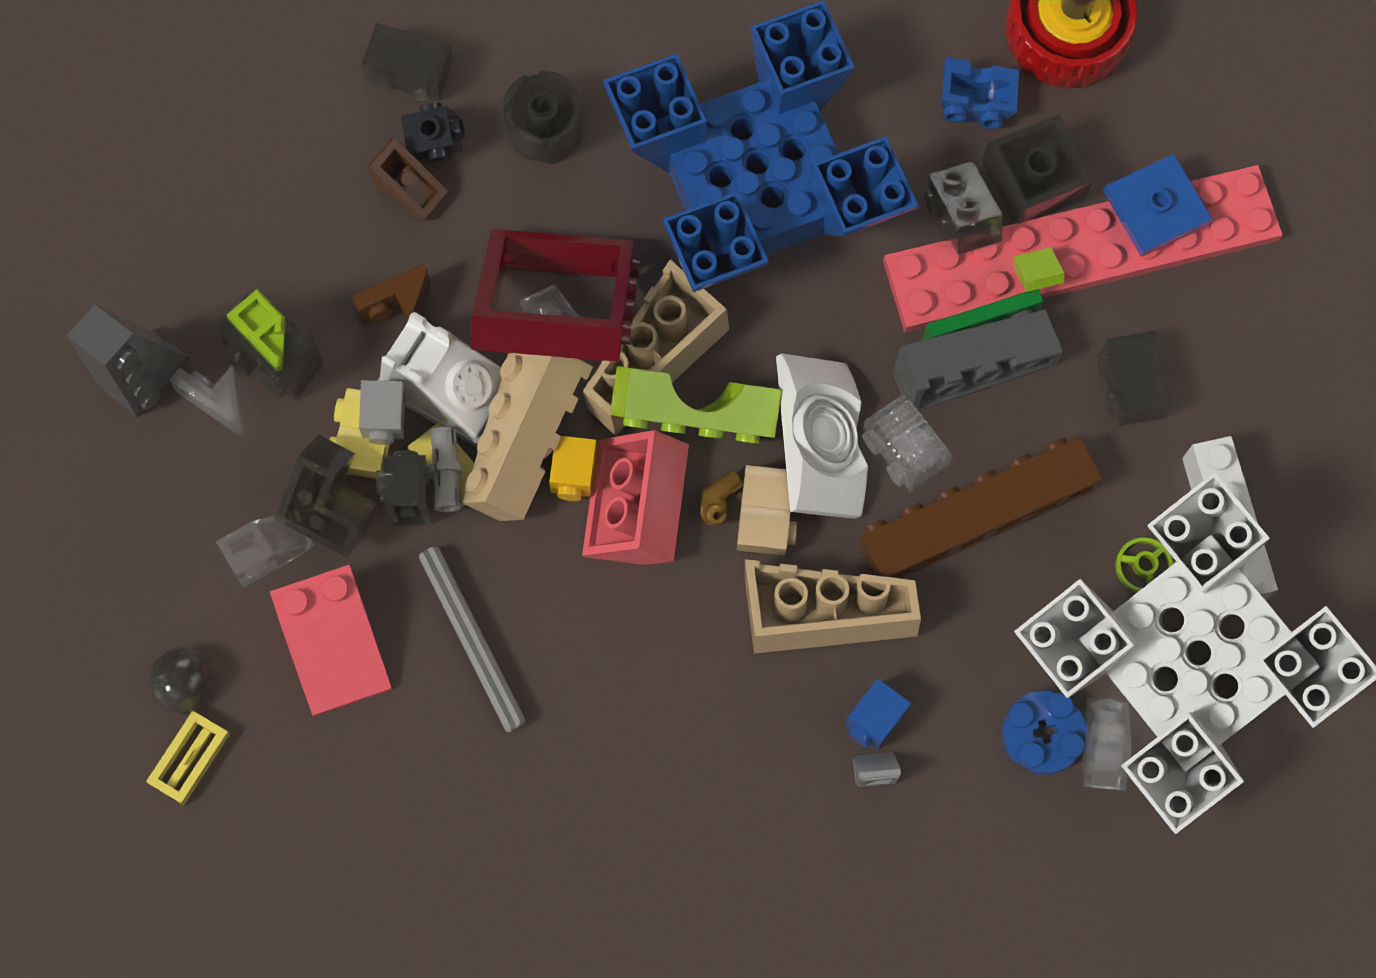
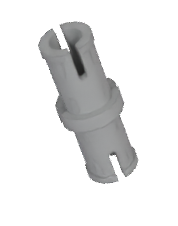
[429,427,462,512]

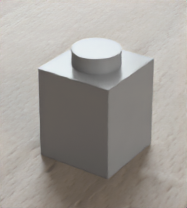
[359,380,405,445]

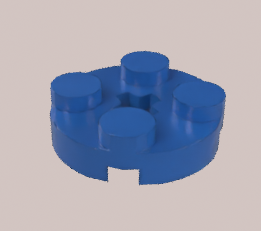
[1001,691,1087,776]

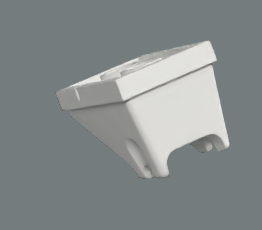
[378,312,501,447]

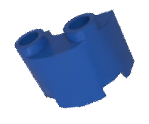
[941,57,1019,129]

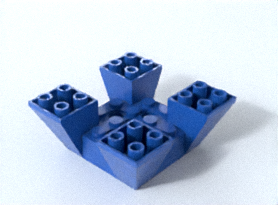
[603,0,918,292]

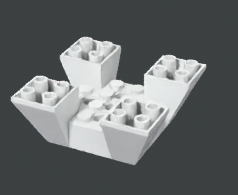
[1014,472,1376,834]

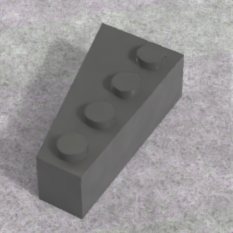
[66,304,190,417]
[892,309,1063,415]

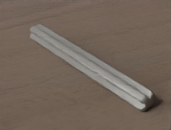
[419,546,525,732]

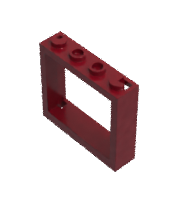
[471,229,640,362]

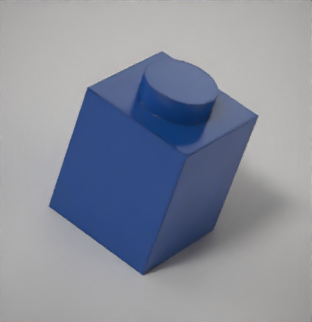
[845,678,911,750]

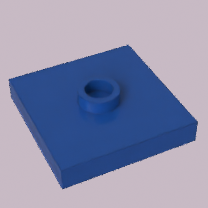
[1103,154,1213,257]

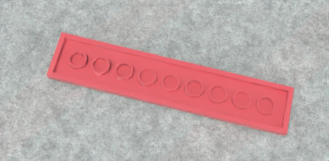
[883,165,1283,332]

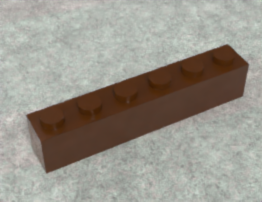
[858,437,1102,579]

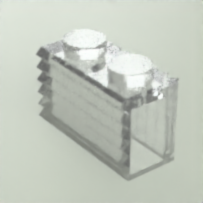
[862,393,952,492]

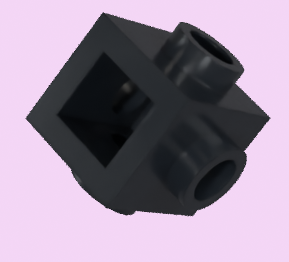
[401,103,465,162]

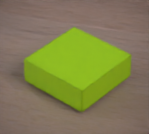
[1013,247,1064,292]

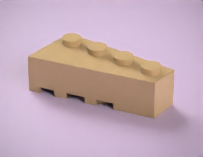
[744,559,921,654]

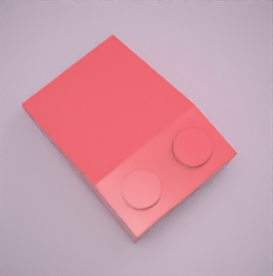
[270,565,392,717]

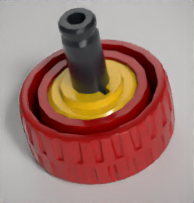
[1005,0,1138,88]

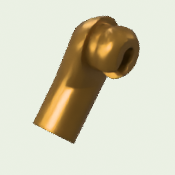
[700,469,744,526]

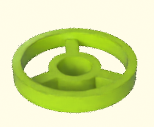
[1115,537,1173,593]

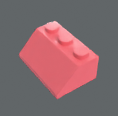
[582,430,689,565]

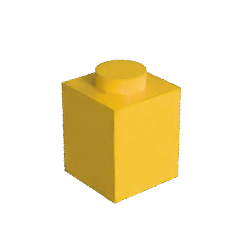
[549,436,597,501]

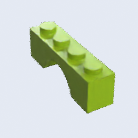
[610,366,782,444]

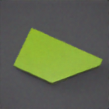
[226,289,286,372]

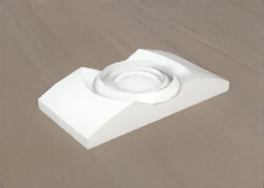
[776,354,868,519]

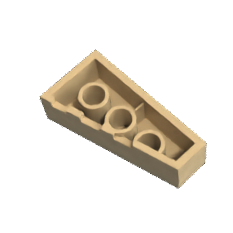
[583,260,729,436]
[462,353,593,521]

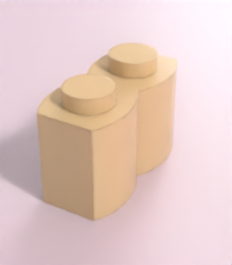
[736,465,797,556]

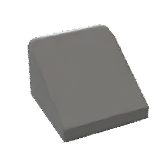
[853,752,901,787]

